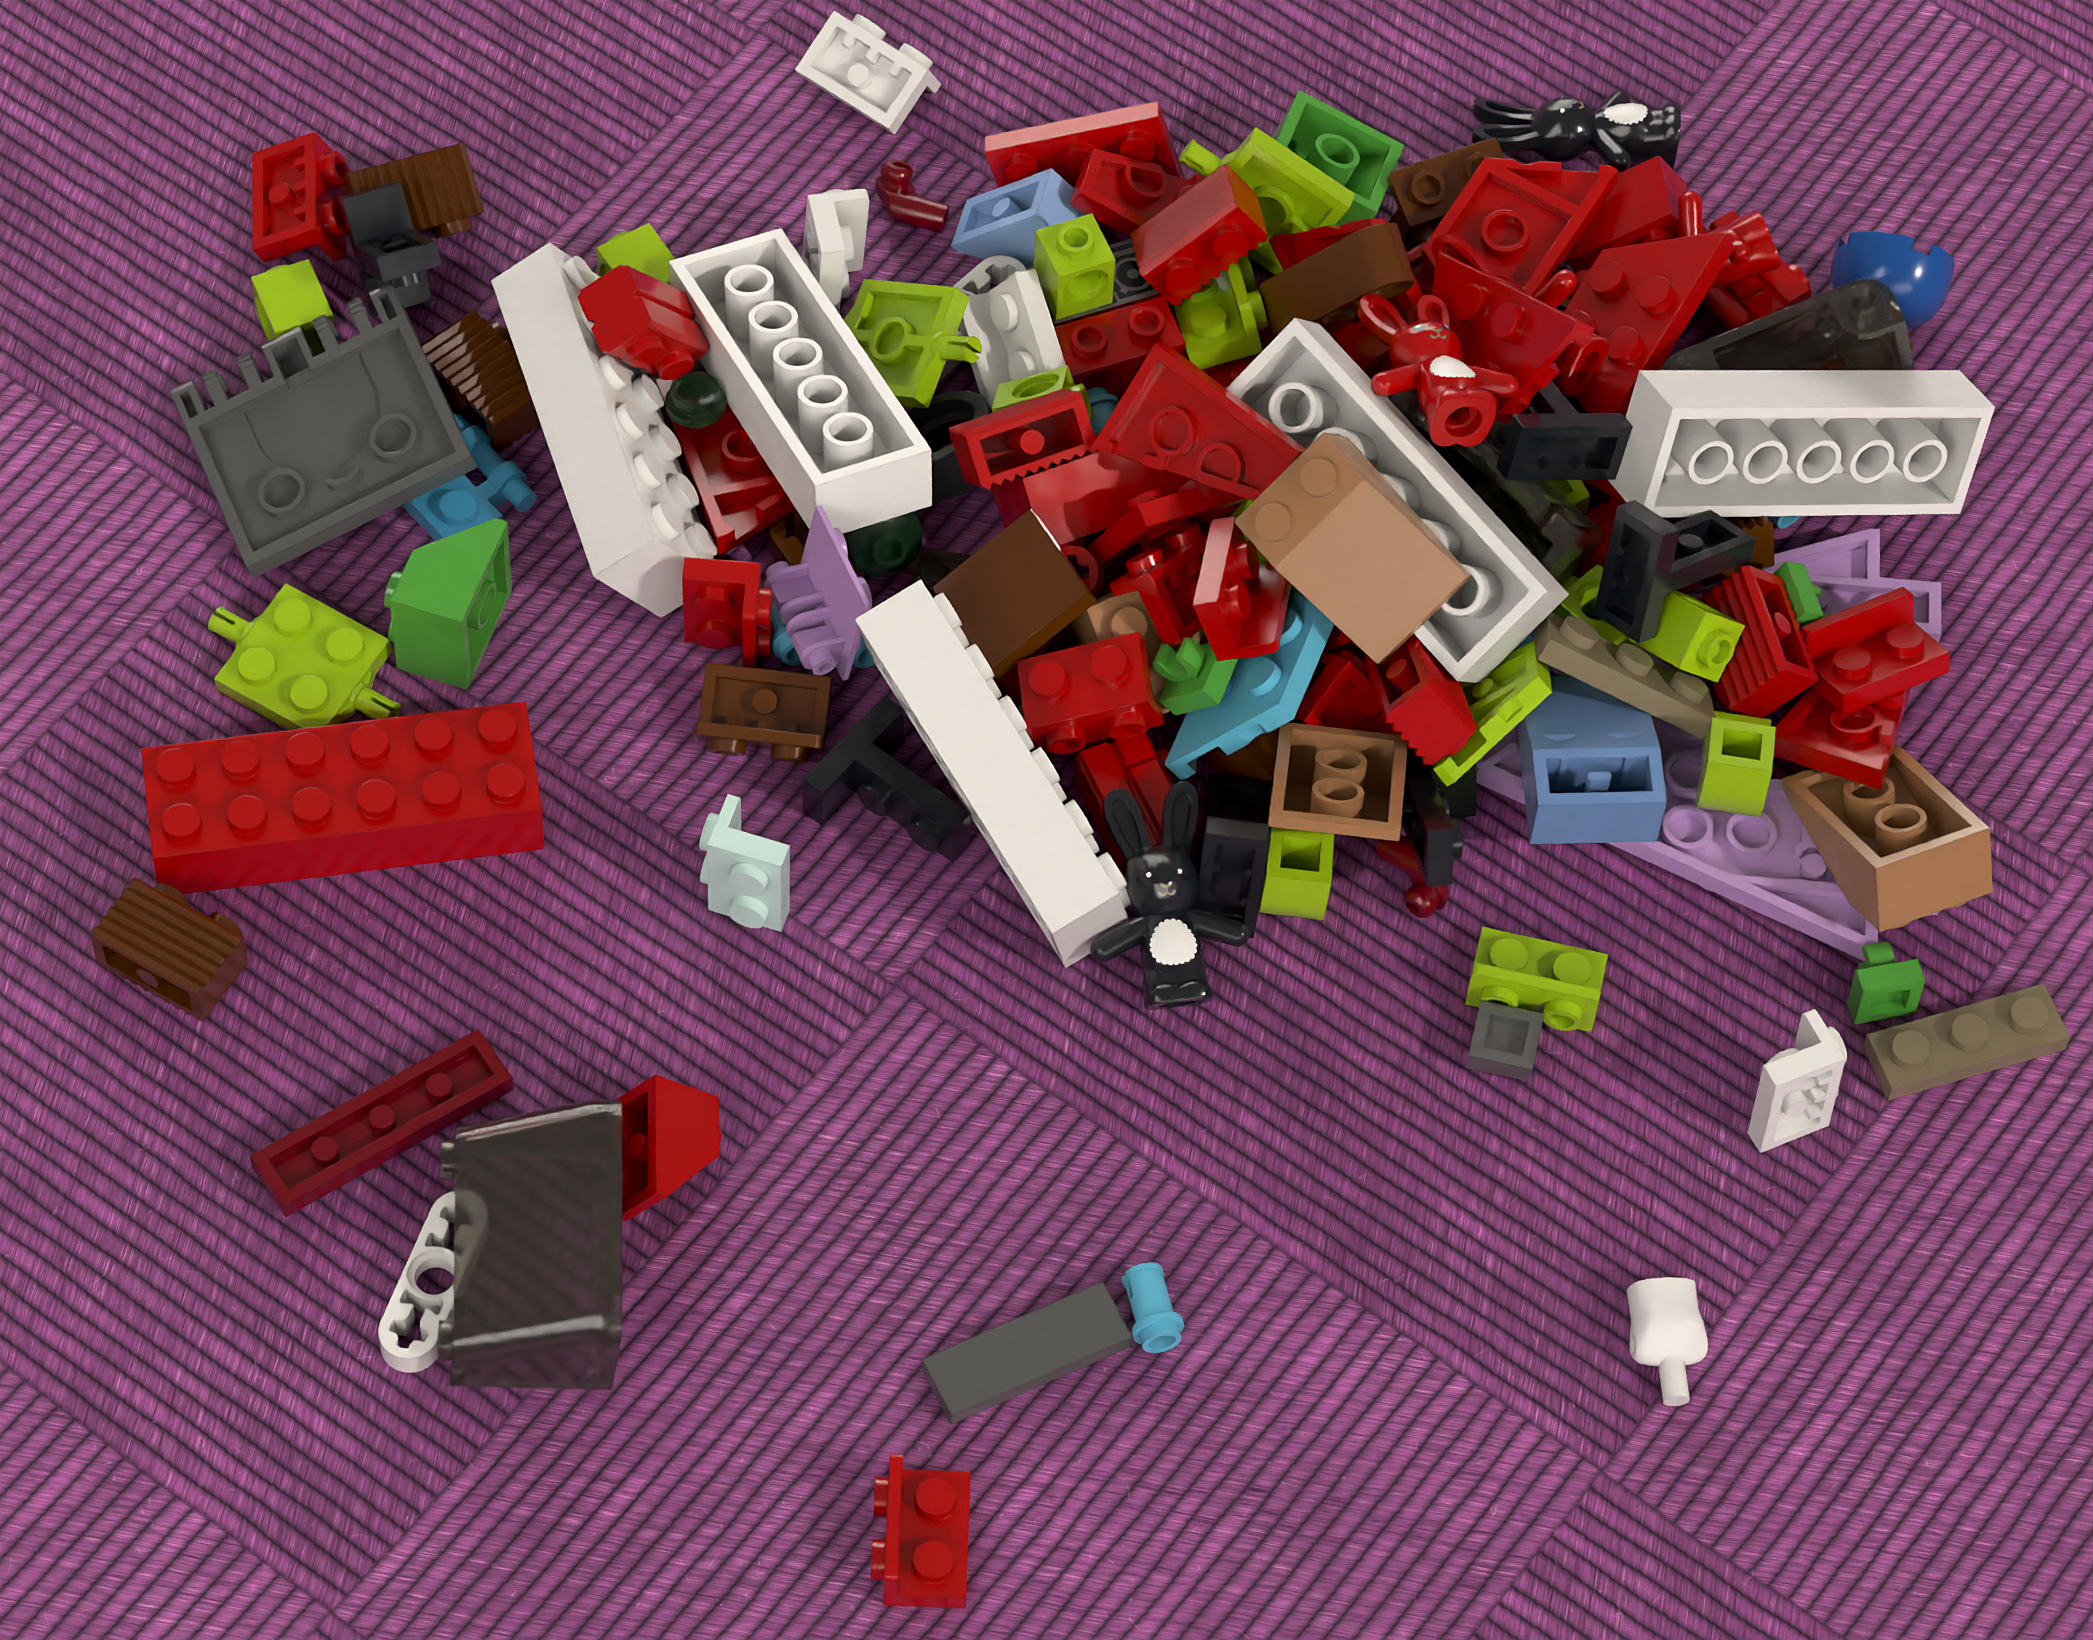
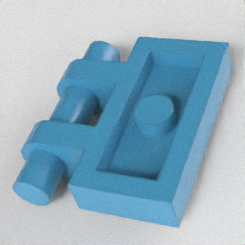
[402,414,537,541]

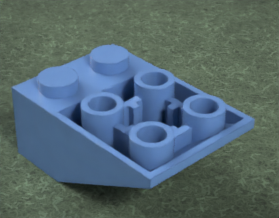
[1517,675,1667,844]

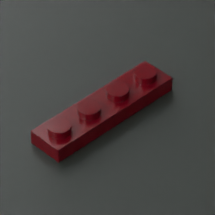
[250,1029,514,1217]

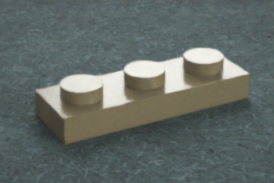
[1533,613,1715,739]
[1863,984,2070,1101]

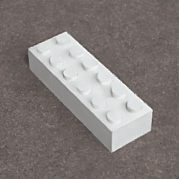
[669,228,932,534]
[491,242,717,618]
[1226,318,1569,683]
[1608,370,1995,518]
[855,580,1131,968]

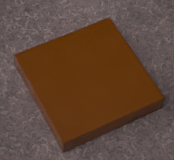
[932,509,1097,681]

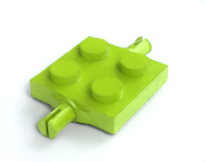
[1178,127,1355,275]
[844,279,982,409]
[208,583,401,730]

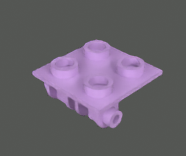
[764,505,872,680]

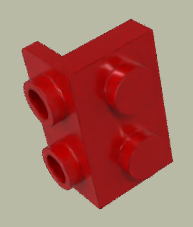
[1016,632,1164,754]

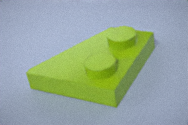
[1433,640,1552,786]

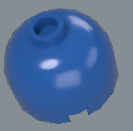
[1831,231,1955,337]

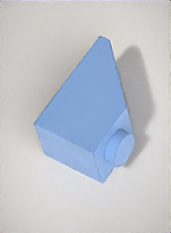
[951,168,1096,270]

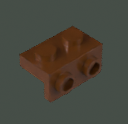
[1387,138,1505,247]
[694,663,833,763]

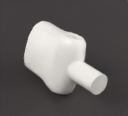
[1626,1277,1708,1406]

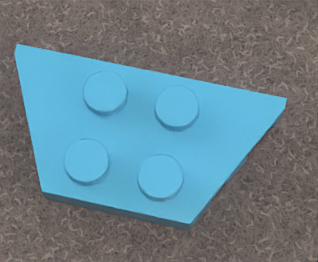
[1165,587,1334,779]

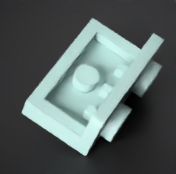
[699,794,790,932]

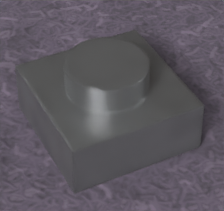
[1466,1000,1544,1082]

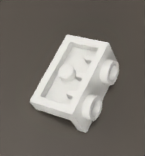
[795,11,941,135]
[802,189,869,313]
[959,269,1066,409]
[1748,1009,1847,1153]

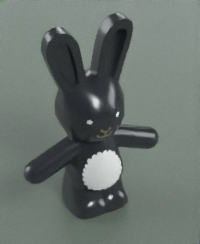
[1472,91,1681,173]
[1090,781,1250,1010]

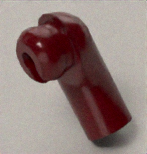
[875,159,950,234]
[1376,834,1449,918]

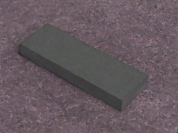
[922,1282,1133,1424]

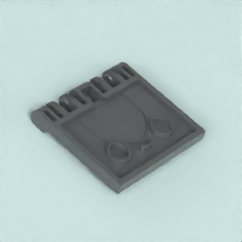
[170,281,478,578]

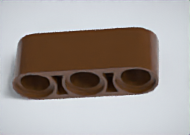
[1258,223,1416,339]

